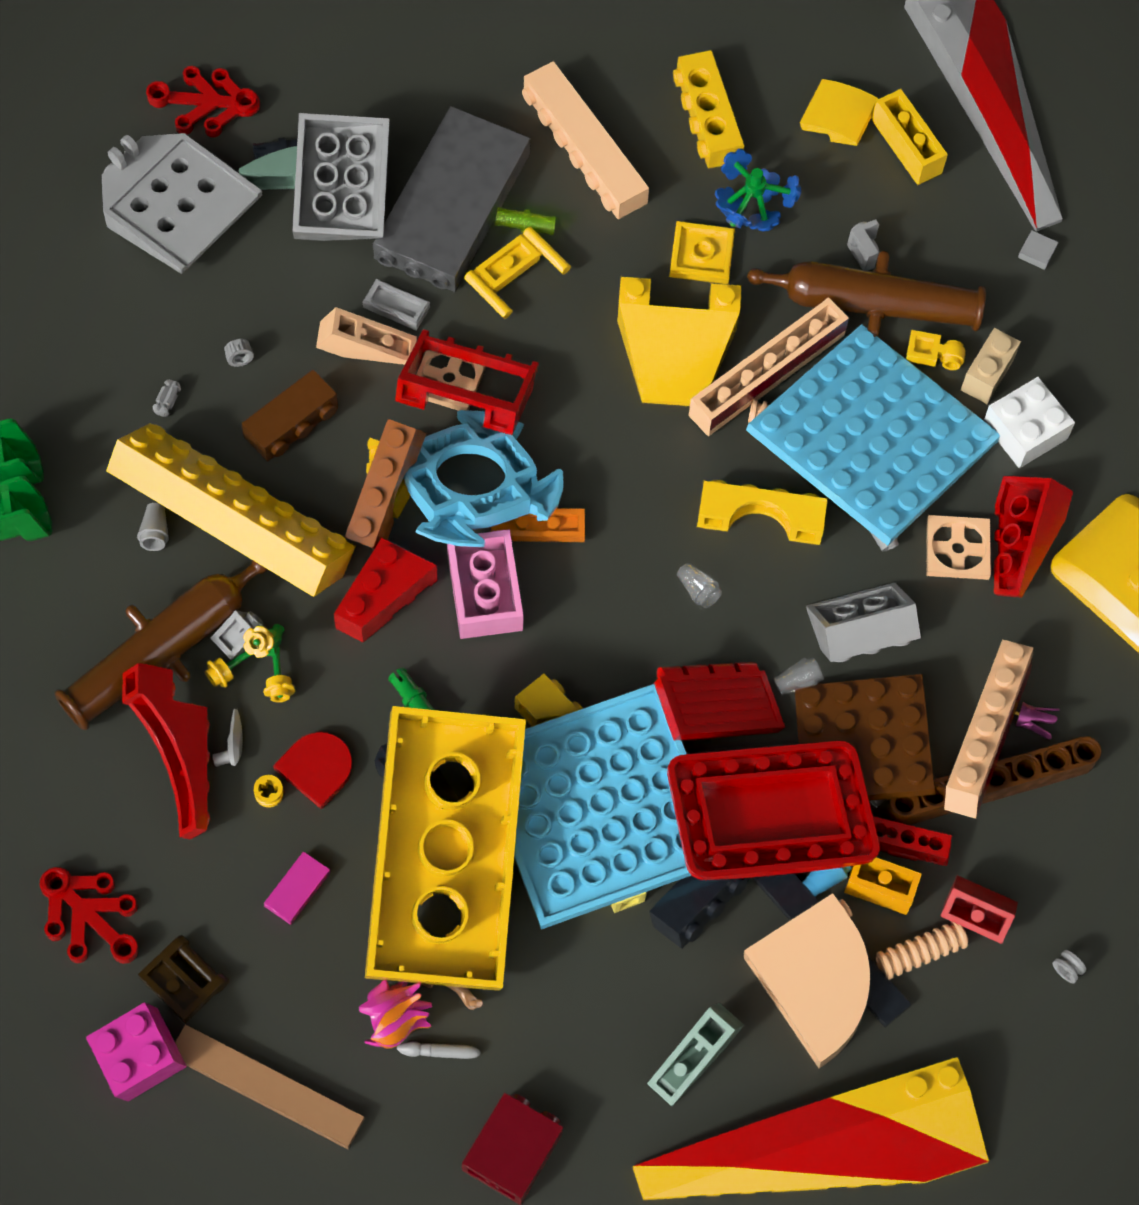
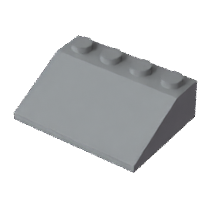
[293,113,389,241]

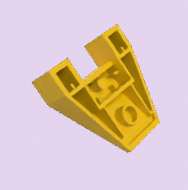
[617,277,741,406]

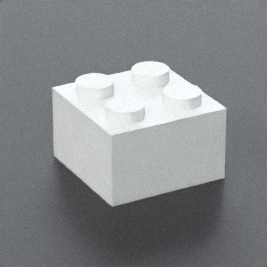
[984,377,1075,468]

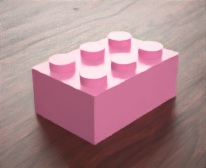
[447,530,523,639]

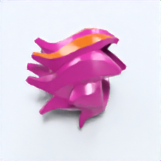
[359,980,432,1049]

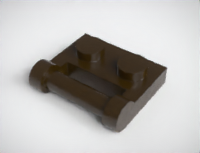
[138,935,229,1024]

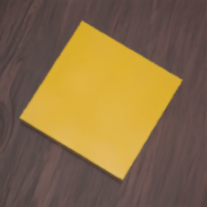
[669,221,735,284]

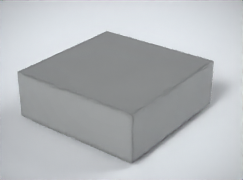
[1018,230,1058,270]

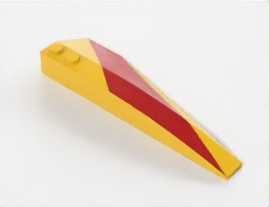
[632,1057,989,1200]

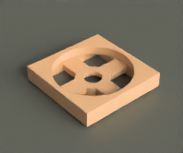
[416,350,486,411]
[927,515,991,580]

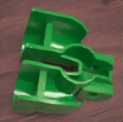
[0,418,52,541]

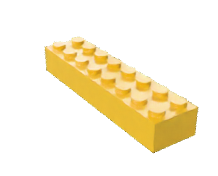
[106,423,355,597]

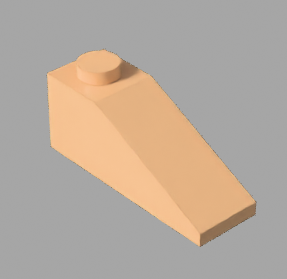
[316,307,417,365]

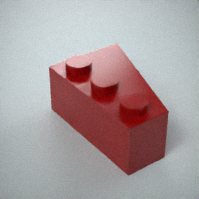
[334,538,437,642]

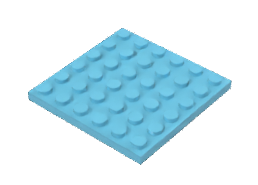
[746,324,1000,546]
[514,684,691,930]

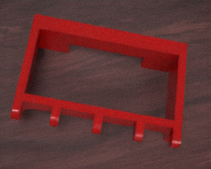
[395,329,539,435]

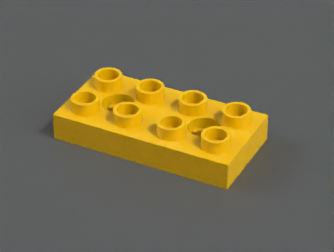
[365,706,526,991]

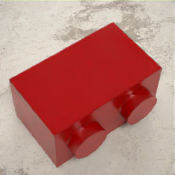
[940,875,1018,944]

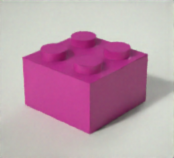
[86,1002,187,1101]

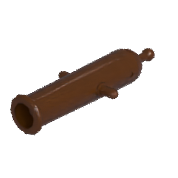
[747,251,986,337]
[55,560,268,730]

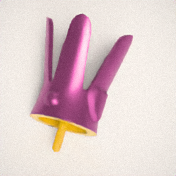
[1015,702,1060,740]

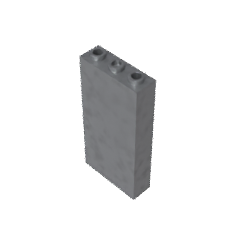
[373,106,530,292]

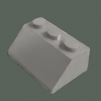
[806,582,921,662]

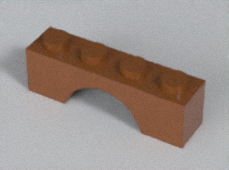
[345,419,427,548]

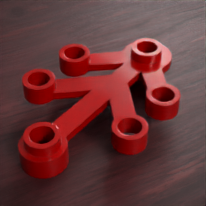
[146,66,260,138]
[39,867,139,964]

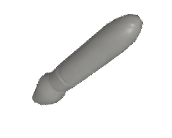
[397,1041,481,1059]

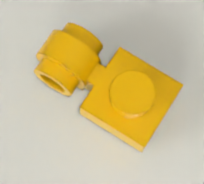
[906,330,966,370]

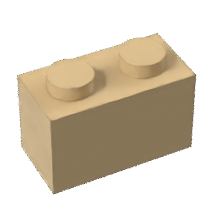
[961,328,1021,404]

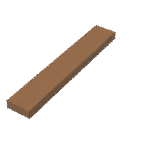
[175,1024,365,1149]

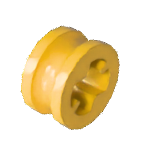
[253,775,284,808]

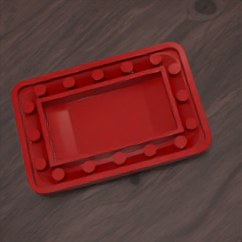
[667,741,880,880]

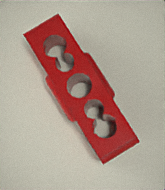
[873,817,952,866]

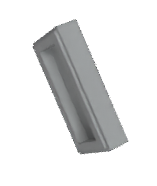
[363,279,430,331]

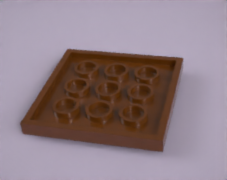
[794,674,935,801]

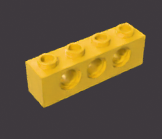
[673,50,744,169]

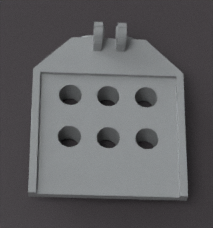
[102,133,262,274]

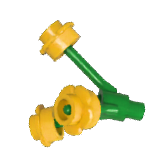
[205,624,295,703]

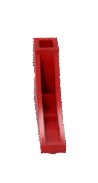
[122,663,210,839]

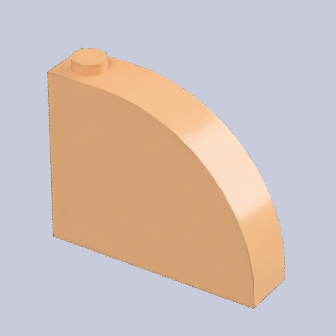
[744,893,870,1068]

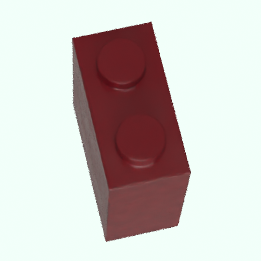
[462,1092,564,1205]

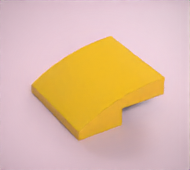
[800,79,878,146]

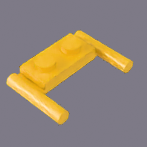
[464,226,571,319]

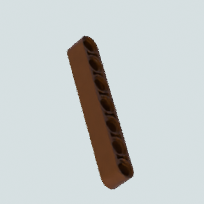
[886,736,1102,825]

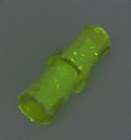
[495,207,556,235]

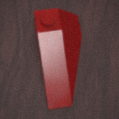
[994,476,1073,598]

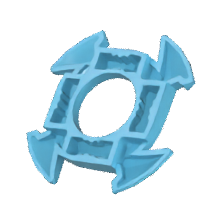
[403,410,563,547]

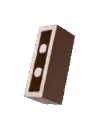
[241,370,338,462]

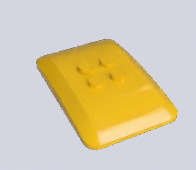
[1050,494,1139,653]

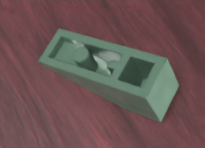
[647,1003,744,1106]

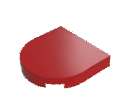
[273,732,352,810]

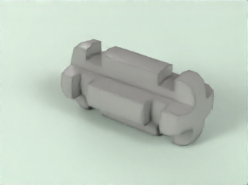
[153,379,181,417]

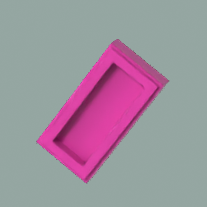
[264,852,330,925]

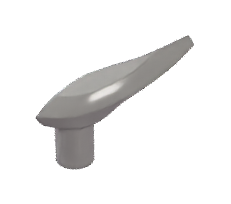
[213,709,243,767]

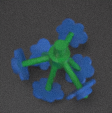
[715,148,801,231]

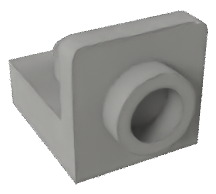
[847,219,879,271]
[211,610,263,660]

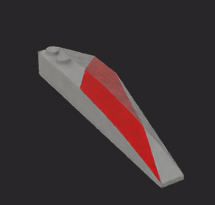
[904,0,1063,232]

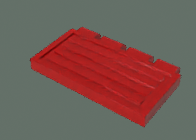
[654,662,785,741]

